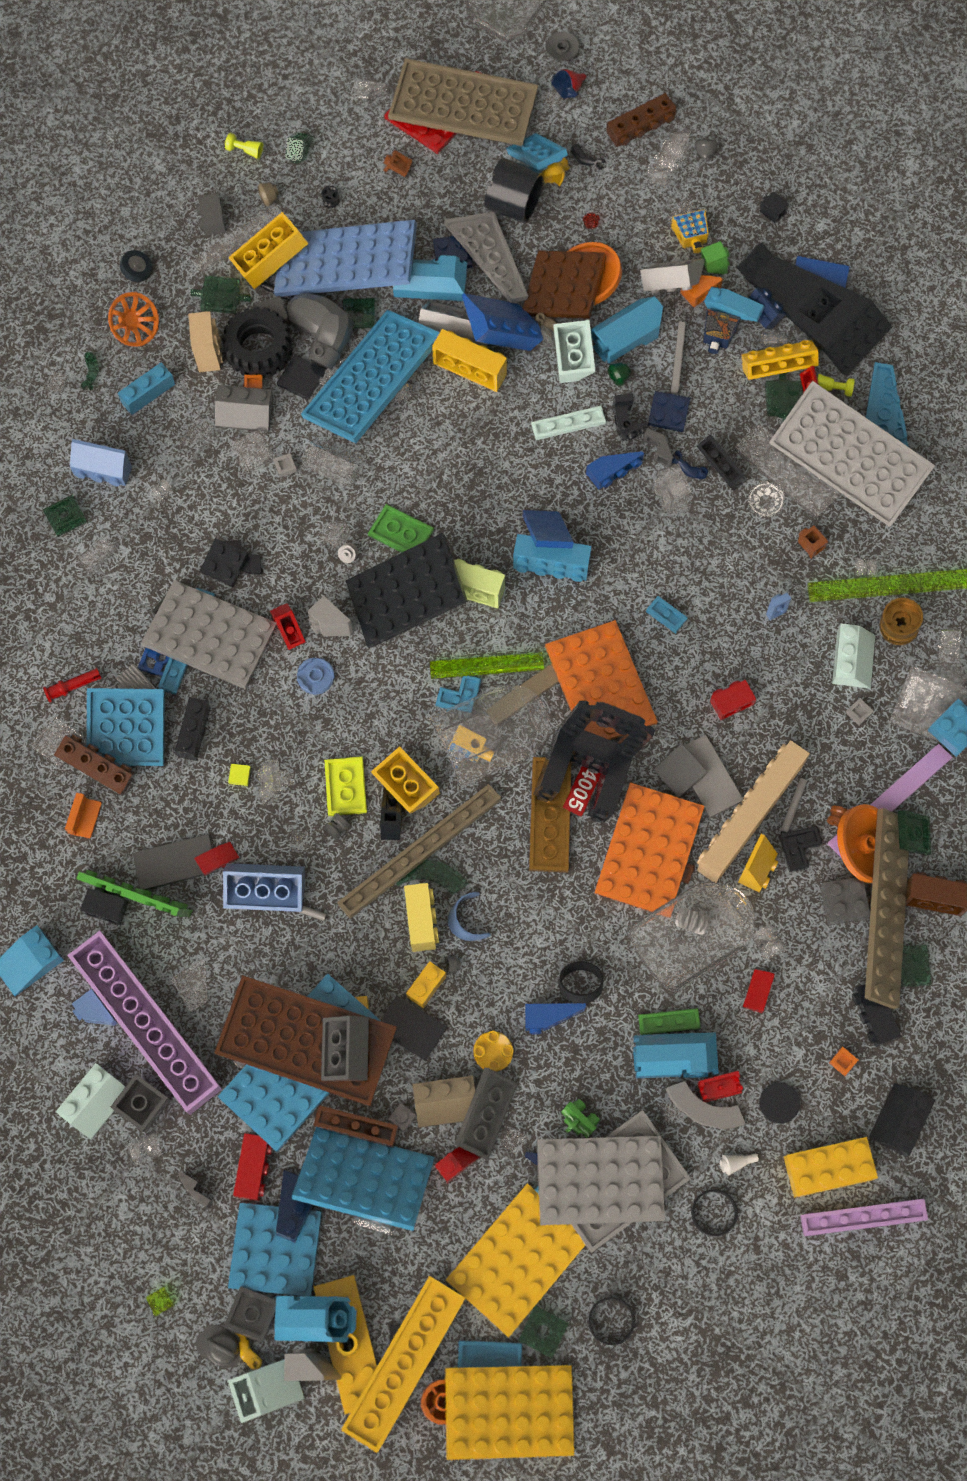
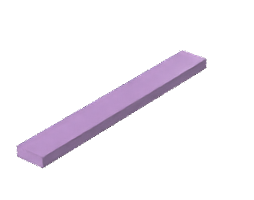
[828,744,952,857]

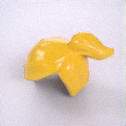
[541,157,570,186]

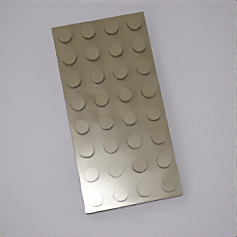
[388,58,538,146]

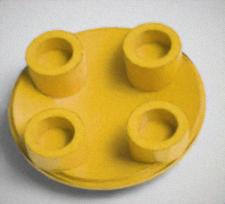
[473,1031,514,1072]

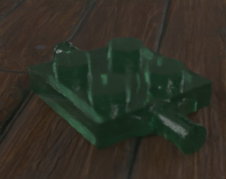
[190,275,251,314]
[765,373,803,422]

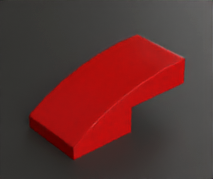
[194,842,239,876]

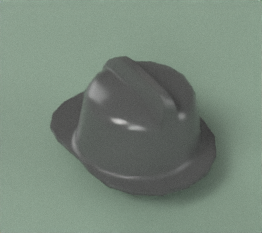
[196,1325,241,1368]

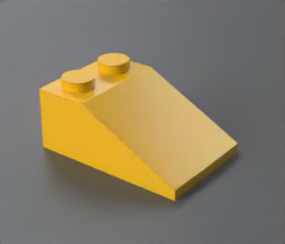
[738,834,778,892]

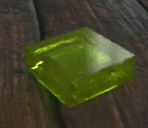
[145,1287,175,1316]

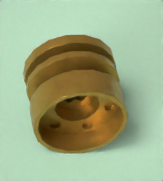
[880,598,923,645]

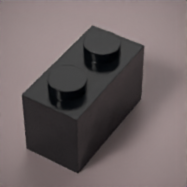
[80,887,129,925]

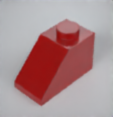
[270,603,305,650]
[434,1147,480,1184]

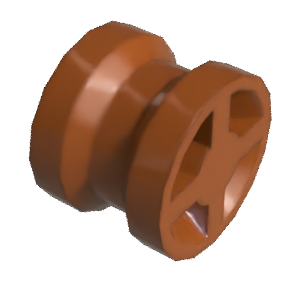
[827,806,847,827]

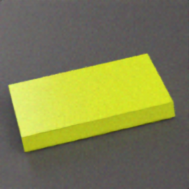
[324,756,367,816]

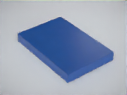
[795,256,849,288]

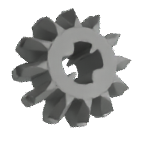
[675,907,710,935]

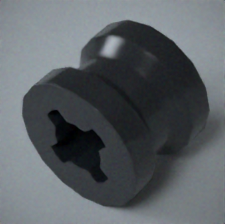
[321,186,340,208]

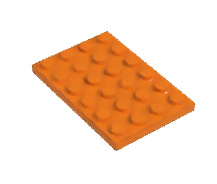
[545,620,658,740]
[594,782,705,917]

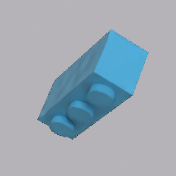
[118,362,175,415]

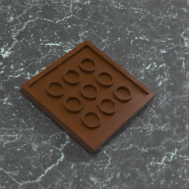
[523,251,606,319]

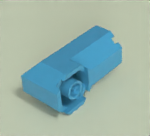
[393,255,467,301]
[590,296,663,363]
[633,1032,719,1078]
[275,1296,357,1342]

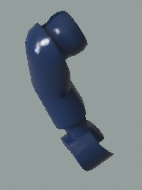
[672,450,708,480]

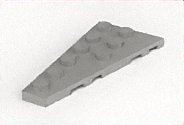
[444,212,528,303]

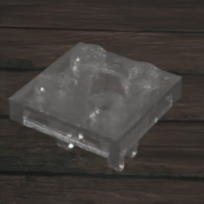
[257,757,294,806]

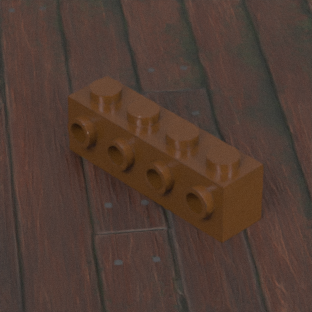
[606,93,677,147]
[54,733,136,795]

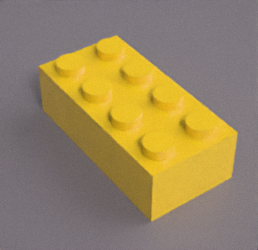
[228,212,308,289]
[432,329,507,392]
[784,1137,878,1198]

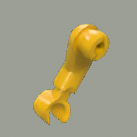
[236,1333,262,1370]

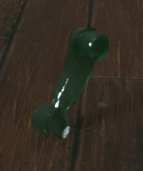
[81,351,99,390]

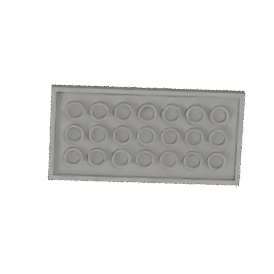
[769,381,935,527]

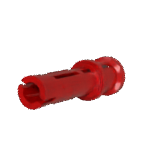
[43,668,102,703]

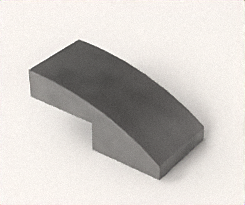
[178,1171,213,1209]

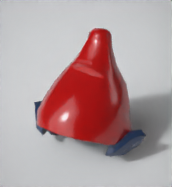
[551,69,586,99]

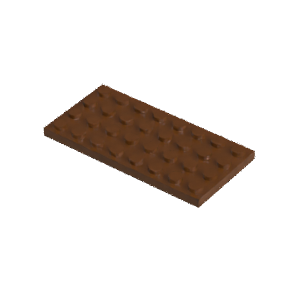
[214,975,397,1106]

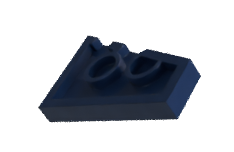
[276,1170,313,1243]

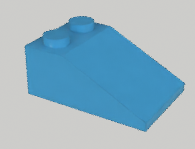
[0,925,64,996]

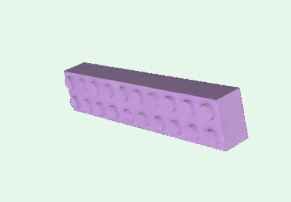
[67,931,222,1115]

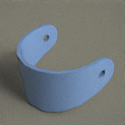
[448,892,491,941]

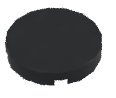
[759,1083,800,1124]

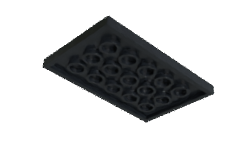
[345,533,468,648]

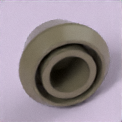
[257,183,279,206]

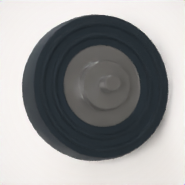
[120,250,152,282]

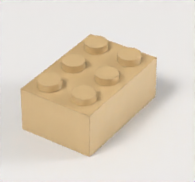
[189,311,223,372]

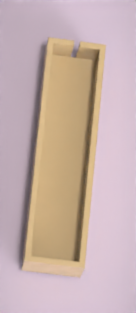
[697,740,810,884]

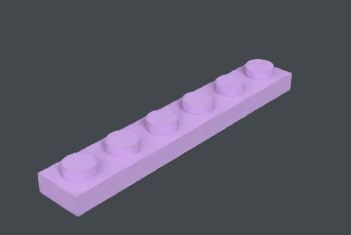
[800,1199,928,1236]

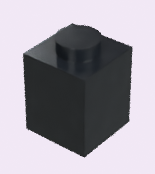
[760,191,789,224]

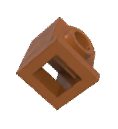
[797,525,828,559]

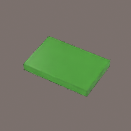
[368,504,434,552]

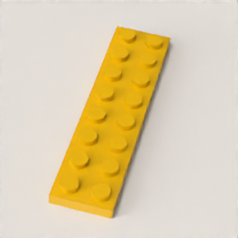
[341,1276,466,1453]

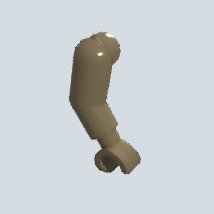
[535,313,558,332]

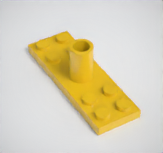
[314,1275,377,1414]

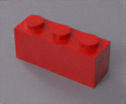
[233,1133,273,1201]

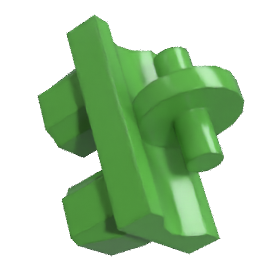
[561,1099,600,1138]

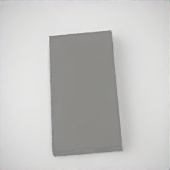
[672,735,744,819]

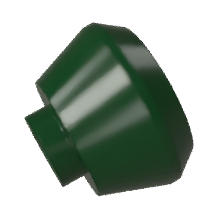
[607,362,631,386]

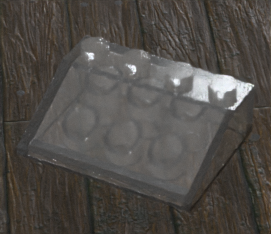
[888,666,967,745]

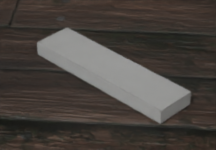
[671,321,686,394]

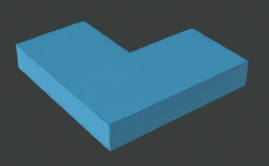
[435,674,482,715]

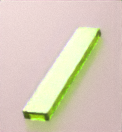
[430,652,544,679]

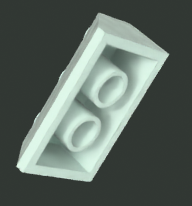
[553,320,595,383]
[832,623,875,689]
[56,1063,125,1139]

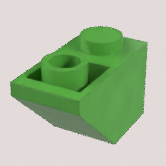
[701,241,730,275]

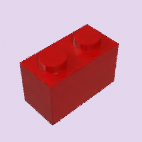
[710,680,756,721]

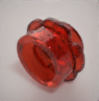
[583,212,600,229]

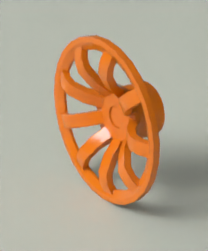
[108,292,159,347]

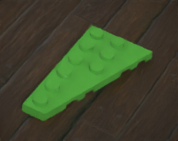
[77,870,193,917]

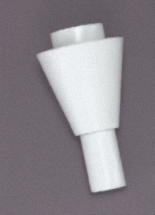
[720,1153,758,1176]

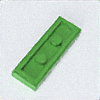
[638,1008,701,1035]

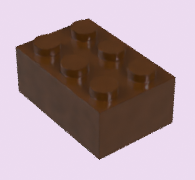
[906,872,967,916]

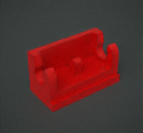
[697,1071,743,1103]

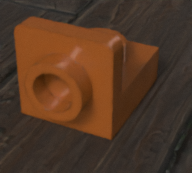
[383,150,413,177]

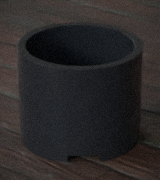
[484,158,544,224]

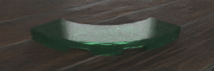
[396,860,468,896]

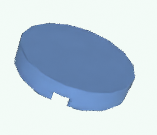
[297,658,335,695]

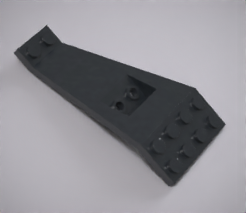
[736,242,893,376]

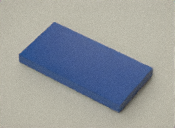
[522,510,574,548]

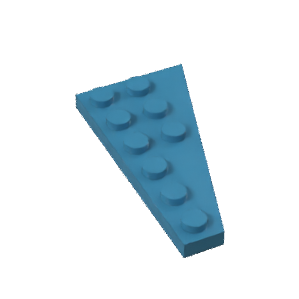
[865,362,910,448]

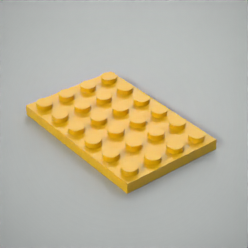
[446,1184,585,1338]
[445,1365,574,1460]

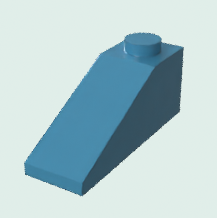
[704,287,765,322]

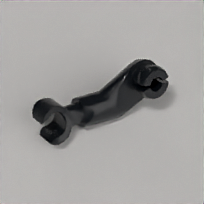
[570,144,606,170]

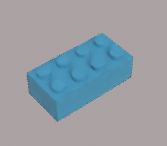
[513,534,592,582]

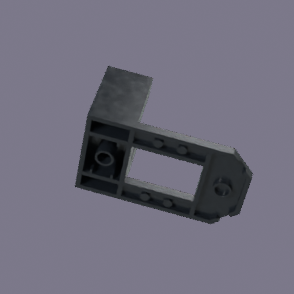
[533,700,655,823]

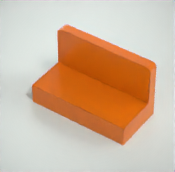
[65,792,102,839]

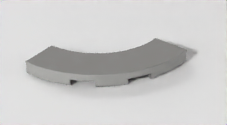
[666,1081,746,1129]

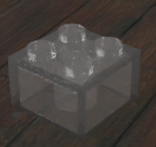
[654,463,693,517]

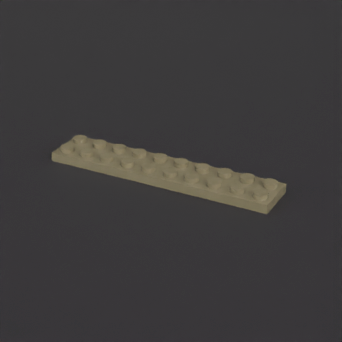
[865,808,911,1009]

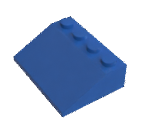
[462,293,543,351]

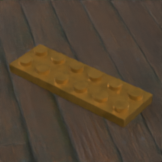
[529,757,571,873]

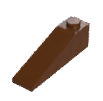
[313,1105,400,1148]

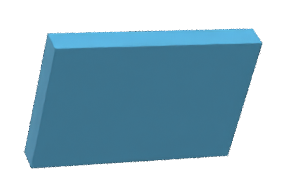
[458,1340,522,1368]

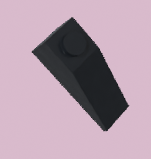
[380,786,402,840]

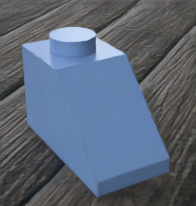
[72,989,118,1026]

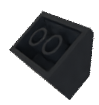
[868,1083,936,1157]

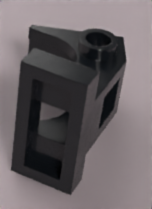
[612,393,648,441]

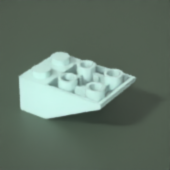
[228,1360,305,1423]

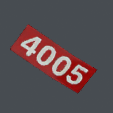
[562,766,601,817]

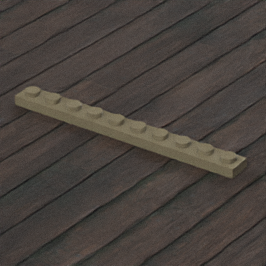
[337,784,501,919]

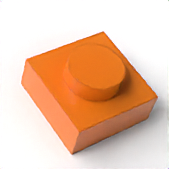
[244,375,263,389]
[829,1047,858,1076]

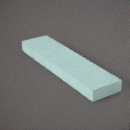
[531,406,606,440]

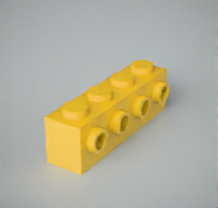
[742,340,818,380]

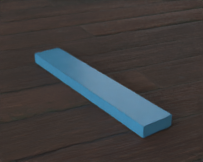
[158,588,215,695]

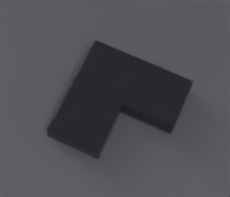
[779,826,822,873]

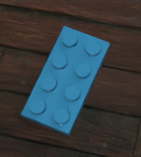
[506,133,568,171]

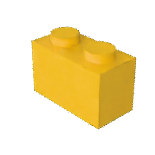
[406,961,446,1009]

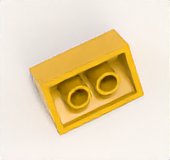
[371,746,440,814]

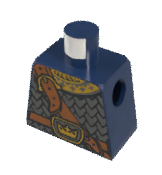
[703,309,740,354]

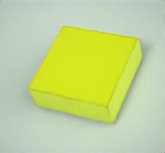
[228,764,251,786]

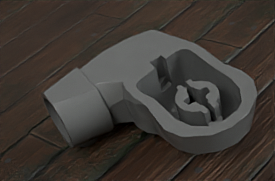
[286,293,354,371]

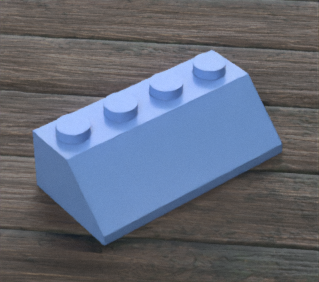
[223,863,305,912]

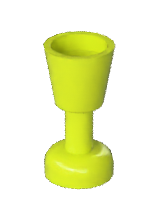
[225,133,264,159]
[817,374,855,397]

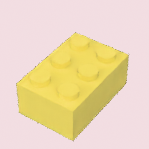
[404,883,439,952]

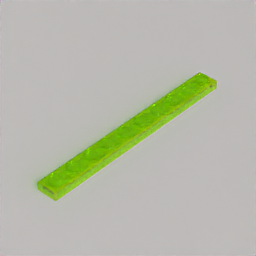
[807,569,967,602]

